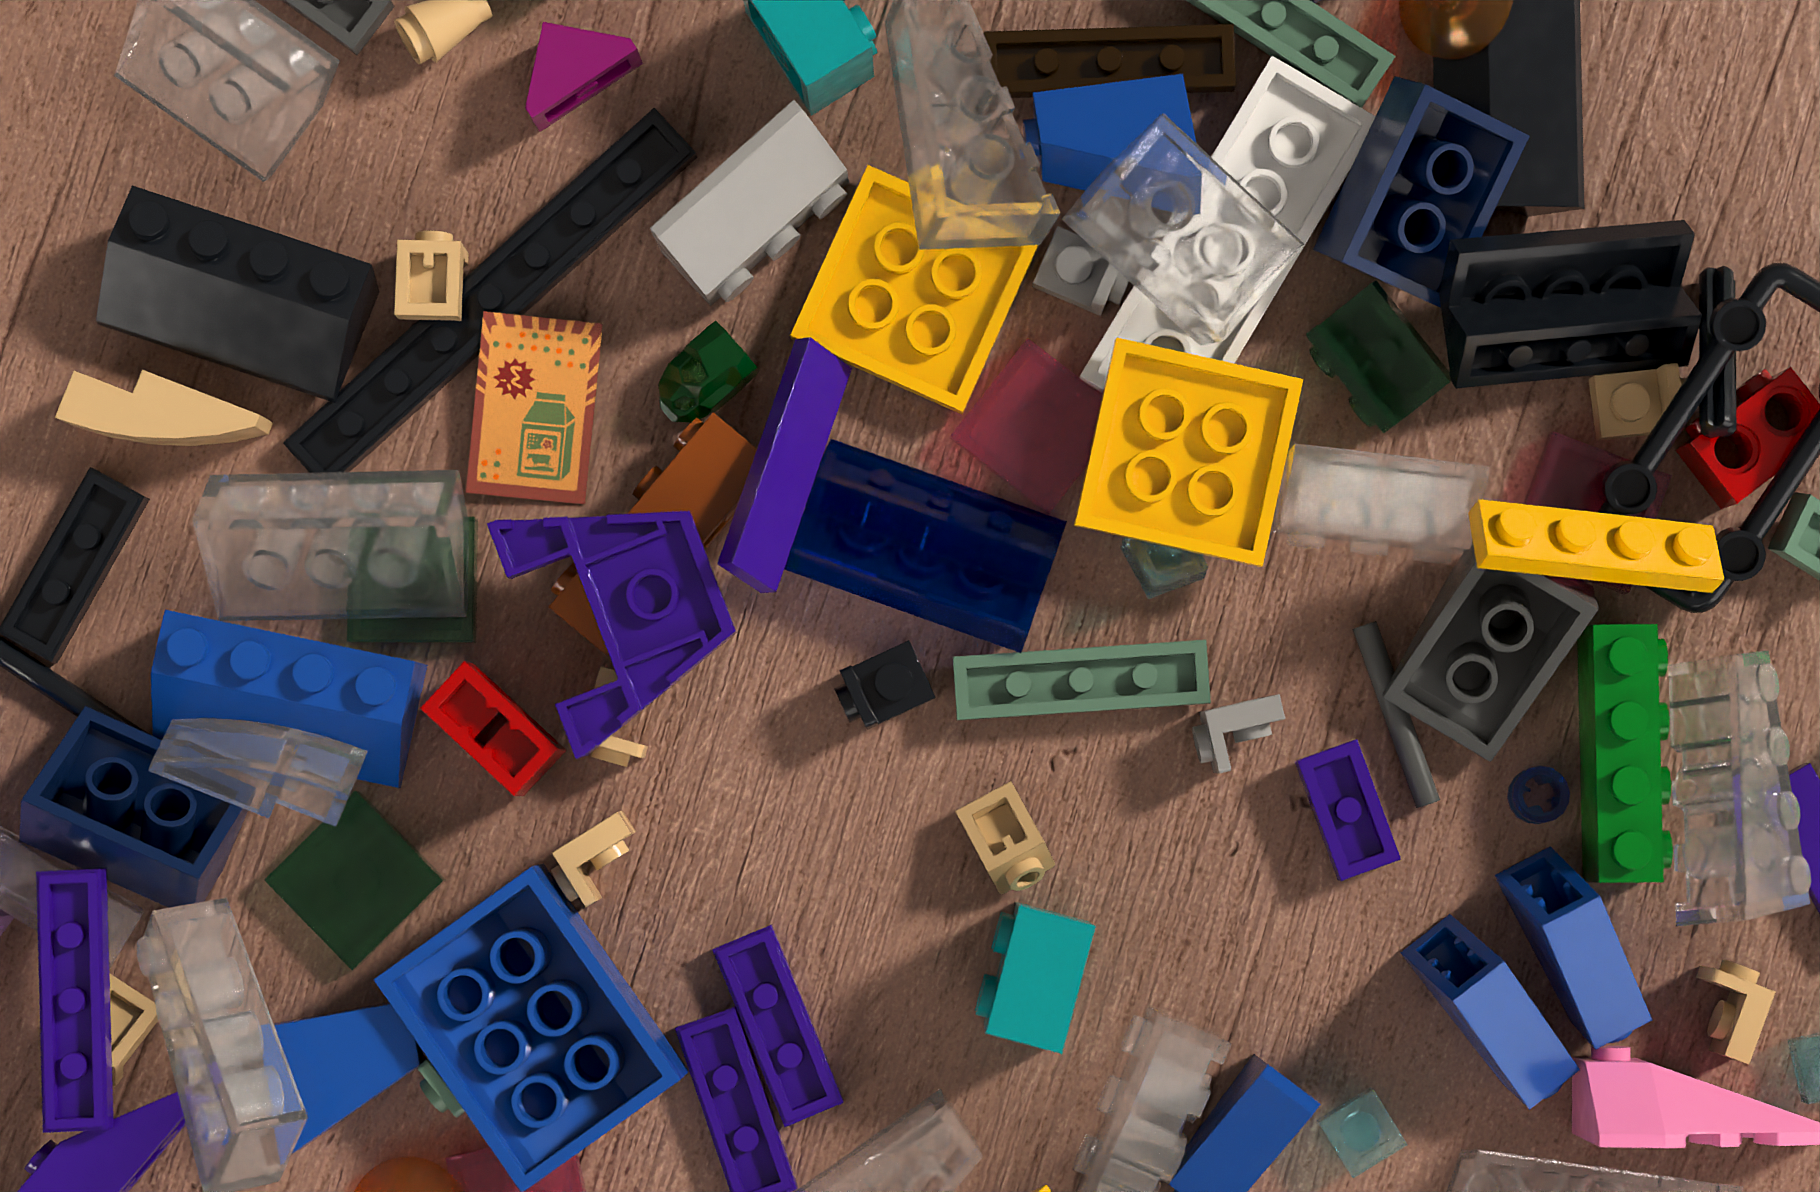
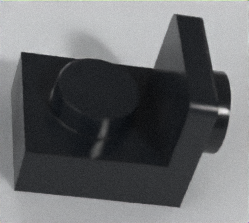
[834,640,936,730]

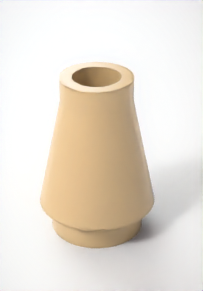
[394,0,492,65]

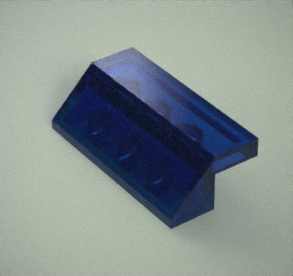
[784,439,1067,653]

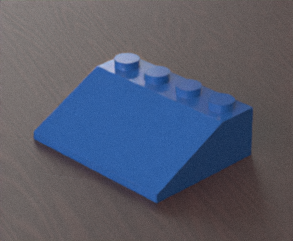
[373,863,689,1192]

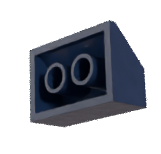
[1313,76,1530,308]
[19,706,258,919]

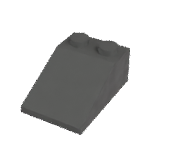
[1382,540,1599,762]

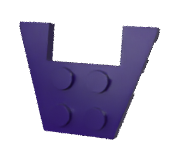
[487,511,737,759]

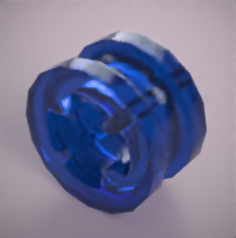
[1507,766,1570,825]

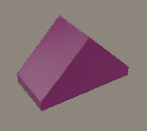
[525,22,643,132]

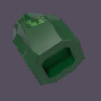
[658,320,759,423]

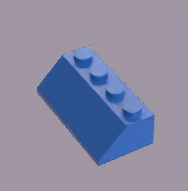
[151,610,427,788]

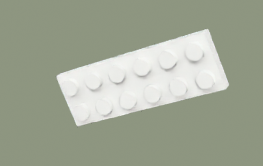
[1079,56,1375,393]

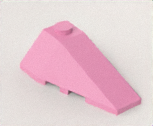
[1572,1045,1820,1148]

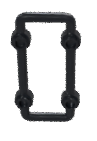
[1598,263,1820,613]

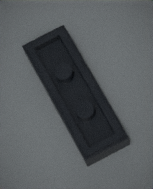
[0,467,150,663]

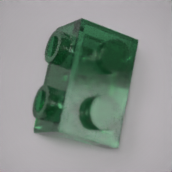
[1306,280,1451,433]

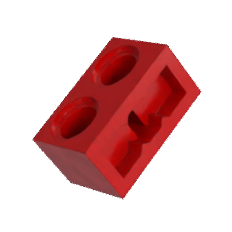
[1675,367,1820,510]
[420,661,567,796]

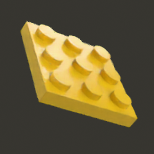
[790,165,1040,415]
[1074,337,1304,567]

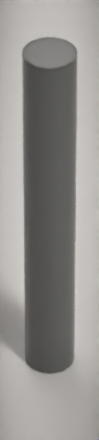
[1352,621,1440,808]

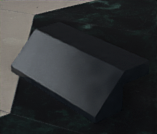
[1432,0,1585,217]
[1439,220,1702,389]

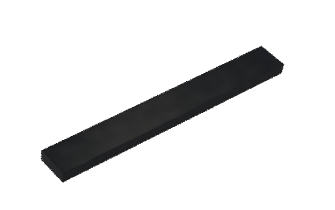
[283,108,698,491]

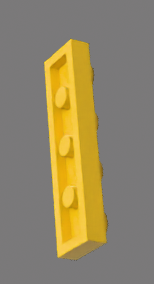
[1468,499,1724,593]

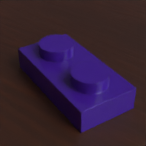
[1294,739,1401,881]

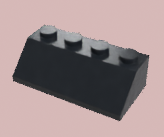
[96,185,380,403]

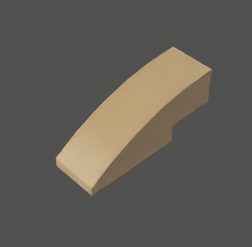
[55,370,273,446]

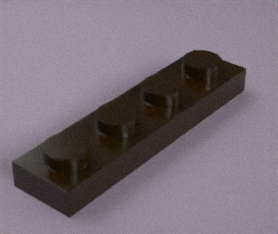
[983,24,1236,99]

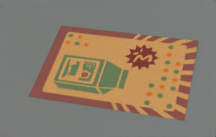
[466,311,603,505]

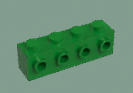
[1577,624,1673,883]

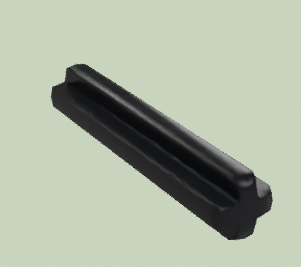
[1699,266,1737,438]

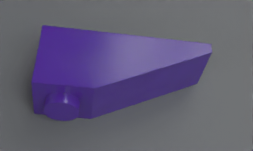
[17,1079,218,1192]

